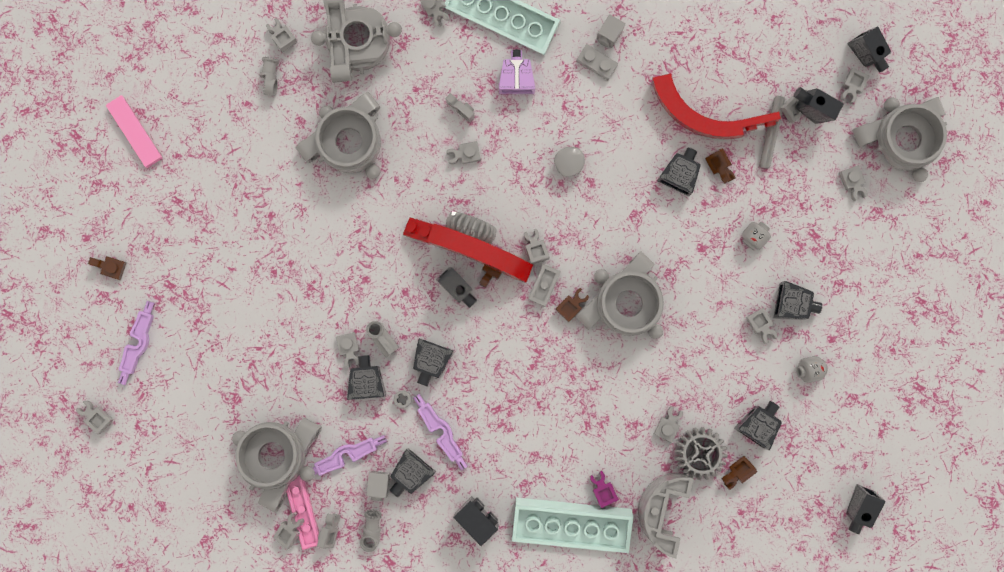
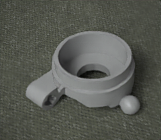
[311,0,402,83]
[295,92,381,179]
[852,97,947,182]
[575,251,664,339]
[232,418,322,513]

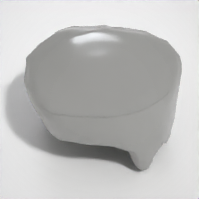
[554,147,585,177]

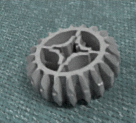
[445,211,497,244]
[674,427,728,480]

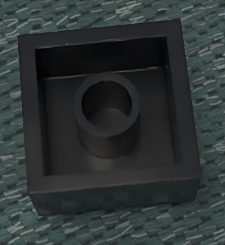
[453,496,499,546]

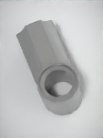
[366,321,399,357]

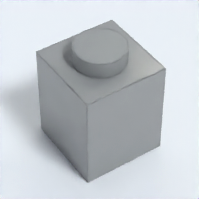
[596,14,626,48]
[366,471,390,501]

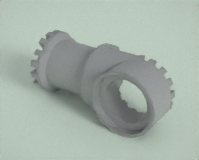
[259,56,279,96]
[360,509,382,552]

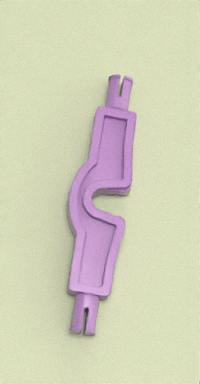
[118,301,155,385]
[413,394,468,471]
[312,435,387,476]

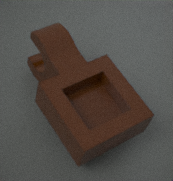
[705,148,736,184]
[88,256,127,280]
[479,265,502,288]
[721,456,758,490]

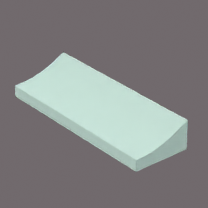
[445,0,561,55]
[512,497,633,553]

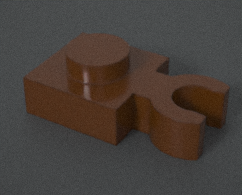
[555,288,589,323]

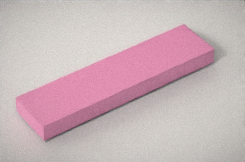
[106,95,163,168]
[286,475,319,550]

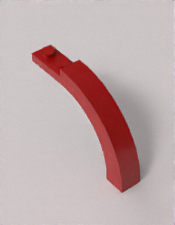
[652,73,781,139]
[402,217,533,282]

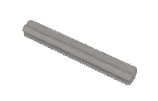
[759,96,785,169]

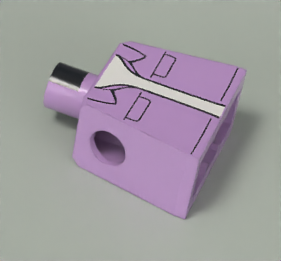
[499,49,535,94]

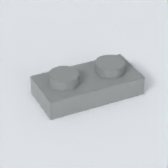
[576,44,618,81]
[528,264,561,307]

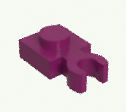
[590,471,619,508]

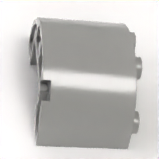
[638,473,694,559]

